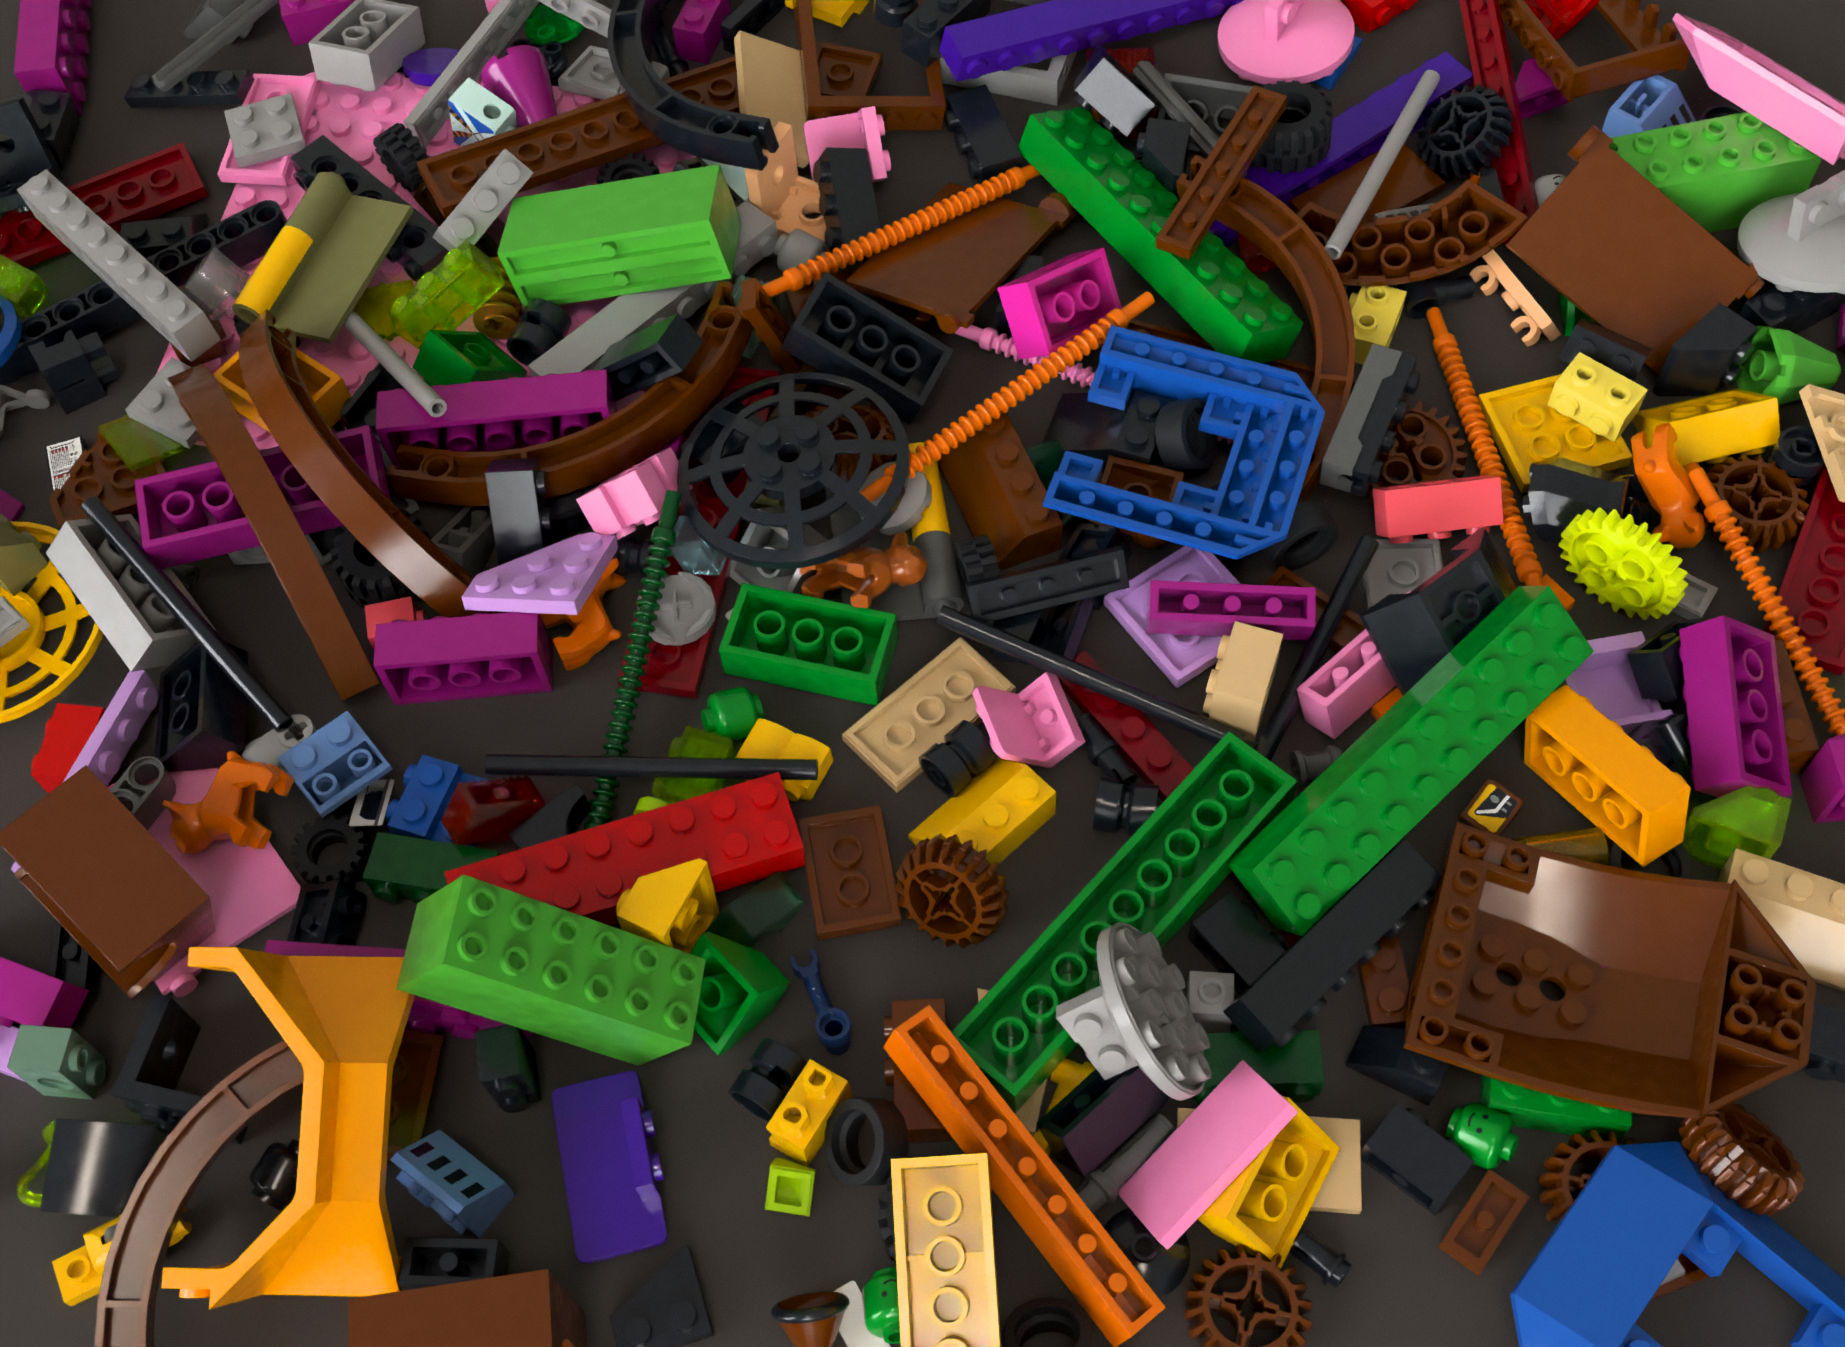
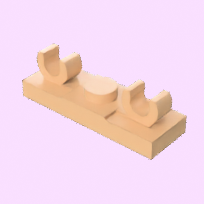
[1469,249,1562,347]

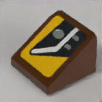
[1459,778,1524,836]

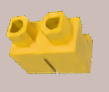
[766,1059,853,1167]

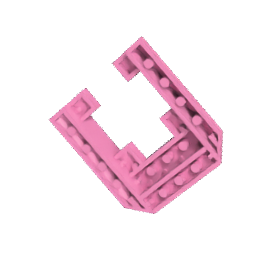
[1673,13,1845,165]

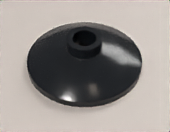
[1104,1208,1190,1298]

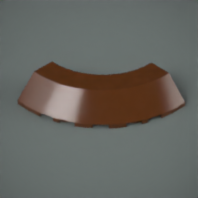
[1261,179,1528,286]

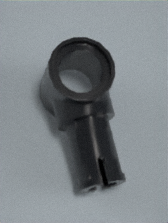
[1397,275,1475,319]

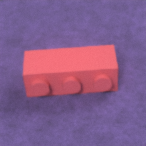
[1373,475,1503,544]

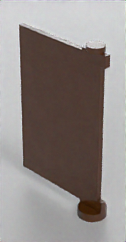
[1506,124,1765,377]
[846,182,1075,334]

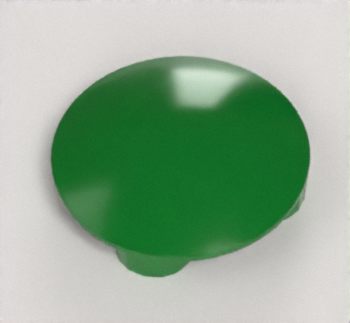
[524,3,585,46]

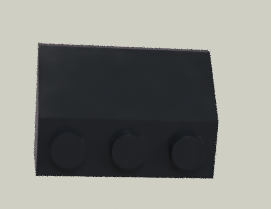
[155,642,249,772]

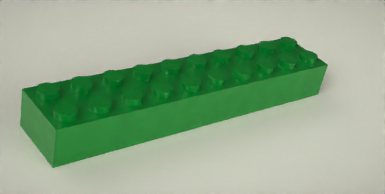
[1018,107,1304,364]
[1227,586,1594,936]
[951,731,1297,1114]

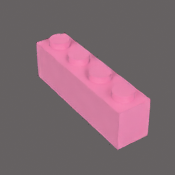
[1296,591,1411,740]

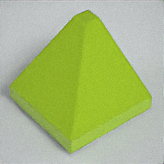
[765,1157,816,1217]

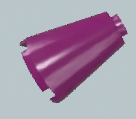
[480,45,558,128]

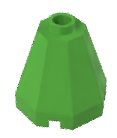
[1737,326,1841,405]

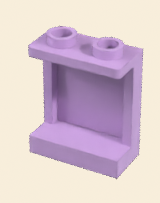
[1561,631,1673,735]

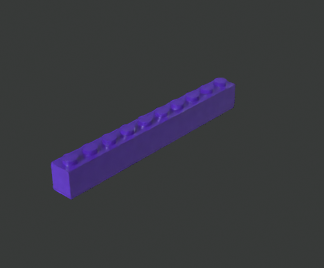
[939,0,1244,82]
[1209,51,1474,248]

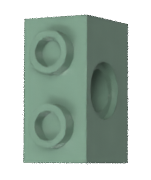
[7,1024,107,1100]

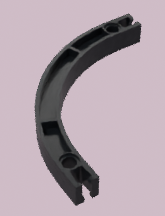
[607,0,779,171]

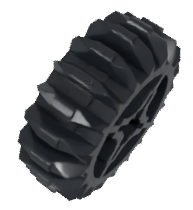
[1417,84,1514,180]

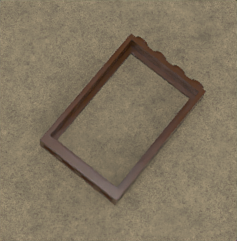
[793,0,946,131]

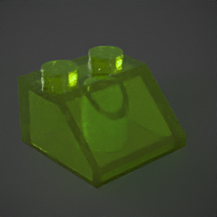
[1682,785,1792,869]

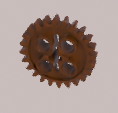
[1355,399,1468,506]

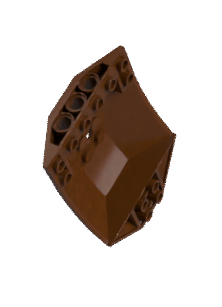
[1403,822,1816,1119]

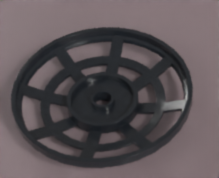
[677,372,911,569]

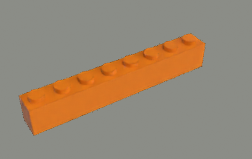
[883,1004,1166,1347]

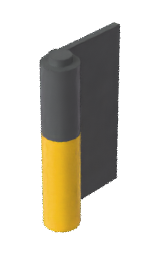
[824,442,964,621]

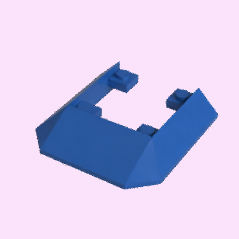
[1043,325,1325,560]
[1510,1141,1845,1347]

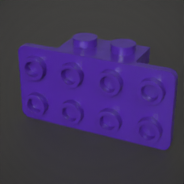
[551,1071,668,1264]

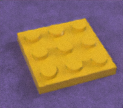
[1478,374,1633,493]

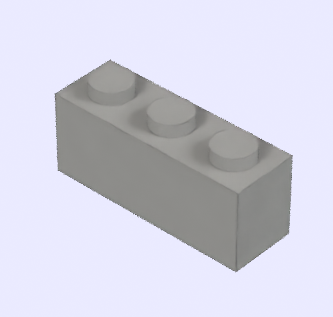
[432,148,534,261]

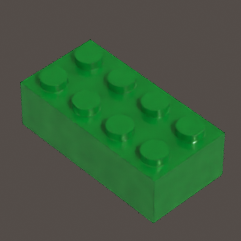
[719,583,899,706]

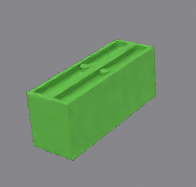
[1609,112,1822,233]
[497,164,741,310]
[396,875,706,1066]

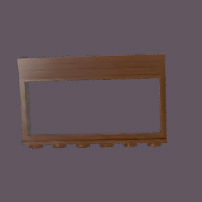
[1499,0,1690,102]

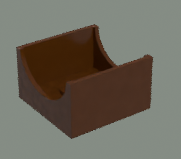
[0,765,215,1001]
[348,1269,587,1347]

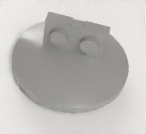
[1737,170,1845,294]
[1056,922,1211,1101]

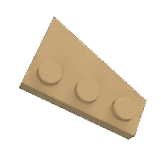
[1799,384,1845,503]

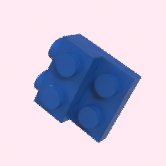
[386,754,504,847]

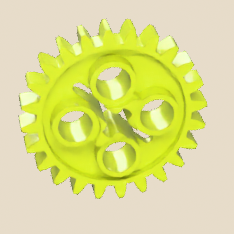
[1559,508,1688,620]

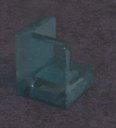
[669,516,727,576]

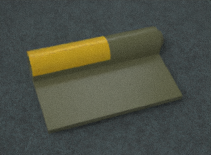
[232,172,414,344]

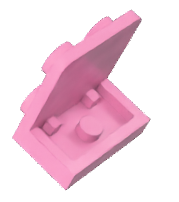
[803,106,891,183]
[972,672,1085,768]

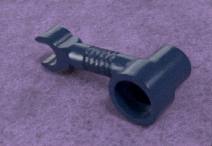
[790,948,852,1055]

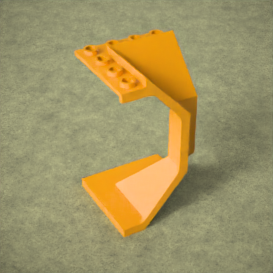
[161,947,415,1310]

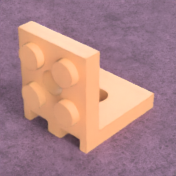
[744,121,830,252]

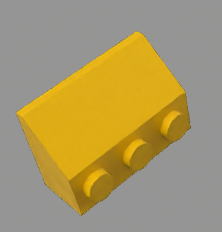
[1632,388,1780,469]
[908,757,1056,863]
[616,858,720,953]
[1198,1096,1340,1269]

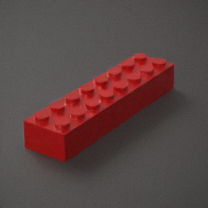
[444,772,805,926]

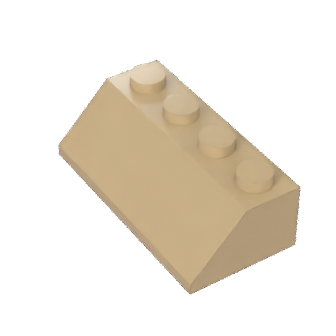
[1718,848,1845,992]

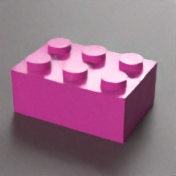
[997,248,1122,359]

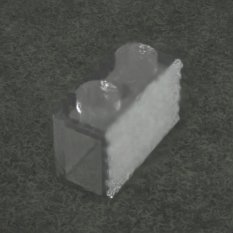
[182,247,250,320]

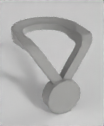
[0,385,51,437]

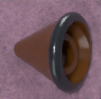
[771,1291,850,1347]

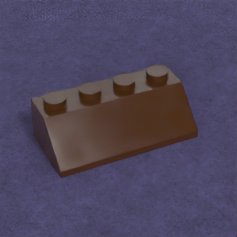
[937,412,1063,571]

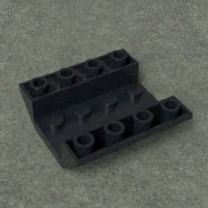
[1359,528,1516,696]

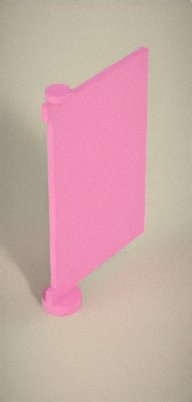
[107,767,301,997]

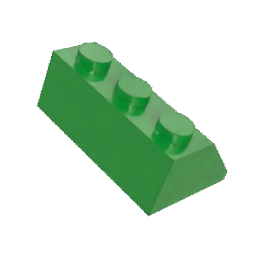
[1480,1075,1632,1142]

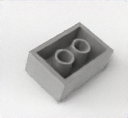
[308,0,426,91]

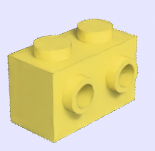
[1349,286,1407,365]
[1547,352,1648,442]

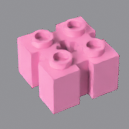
[576,447,693,540]

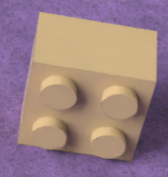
[1202,621,1283,742]

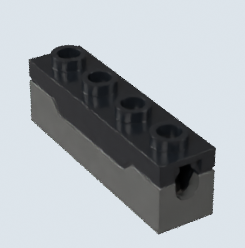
[1320,344,1421,497]

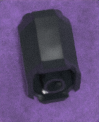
[1522,457,1651,542]

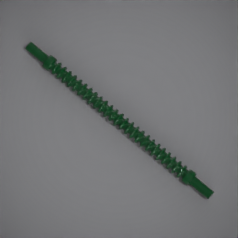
[583,490,681,830]

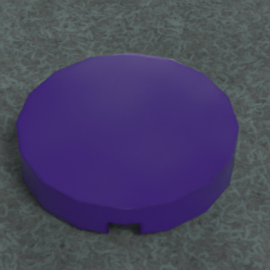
[402,48,460,87]

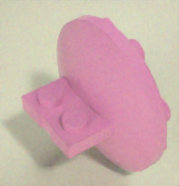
[1218,0,1355,85]

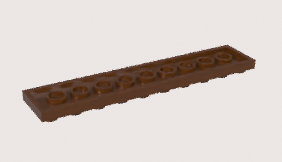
[417,56,740,218]

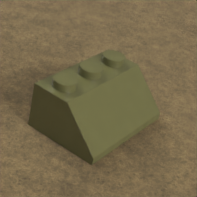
[0,514,49,596]

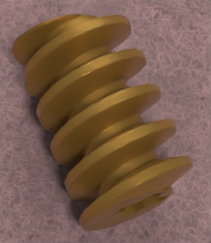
[472,256,522,340]

